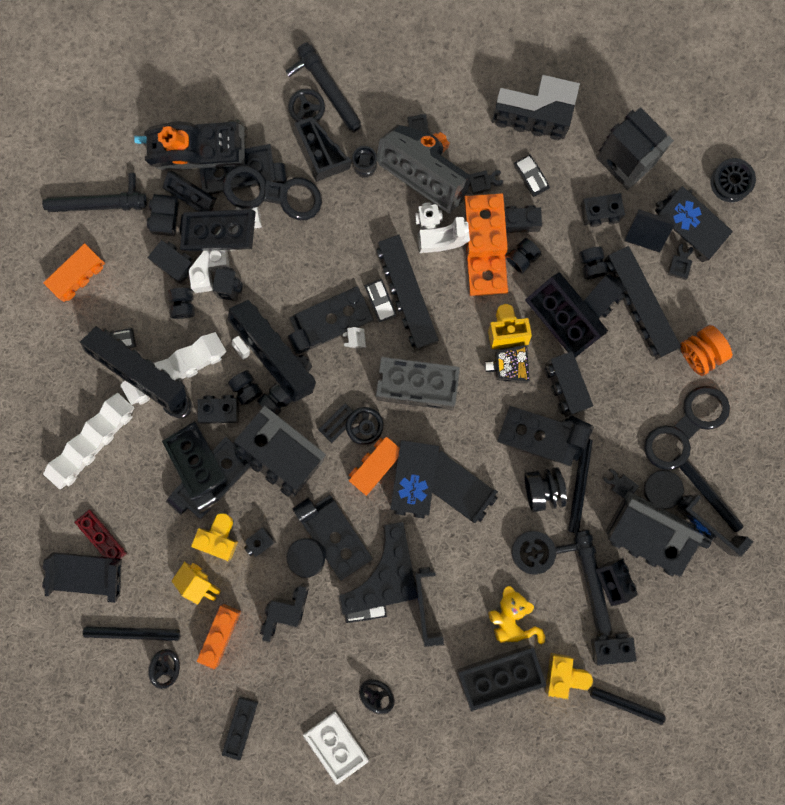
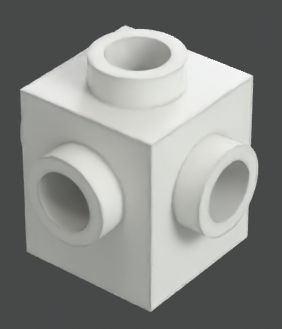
[415,202,443,230]

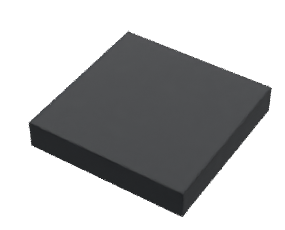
[624,209,675,253]

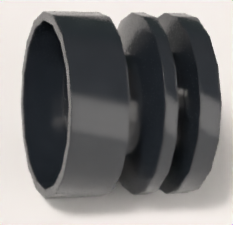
[524,467,567,512]

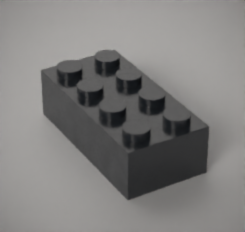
[525,272,608,358]
[457,645,547,712]

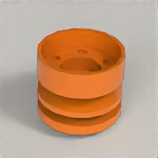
[680,325,732,376]

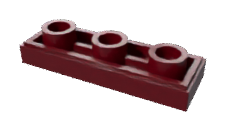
[74,509,127,559]

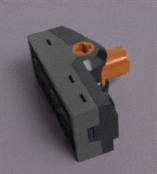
[144,121,245,170]
[377,125,471,214]

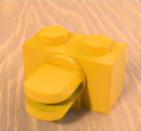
[488,304,532,349]
[191,513,238,561]
[171,562,221,604]
[545,653,593,699]

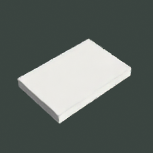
[303,711,369,785]

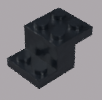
[260,583,310,642]

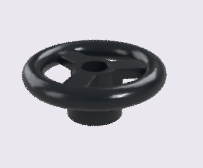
[288,89,325,122]
[346,407,384,445]
[148,649,180,689]
[359,679,395,714]

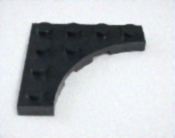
[338,522,418,615]

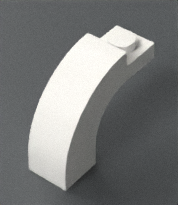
[418,217,470,253]

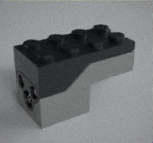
[492,75,580,140]

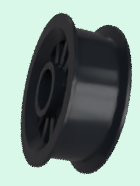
[710,158,756,203]

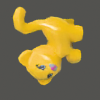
[488,586,545,644]

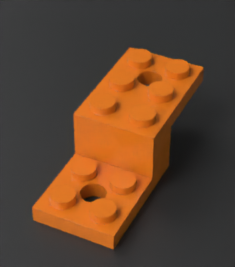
[464,194,508,296]

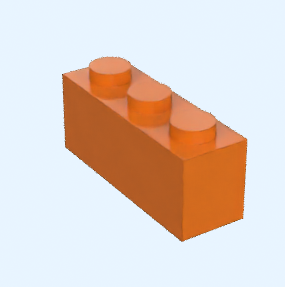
[43,243,105,302]
[348,437,400,496]
[197,604,241,670]

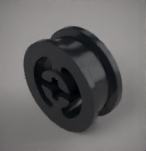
[512,531,556,575]

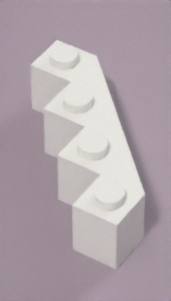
[189,207,262,293]
[120,332,226,405]
[43,393,134,489]

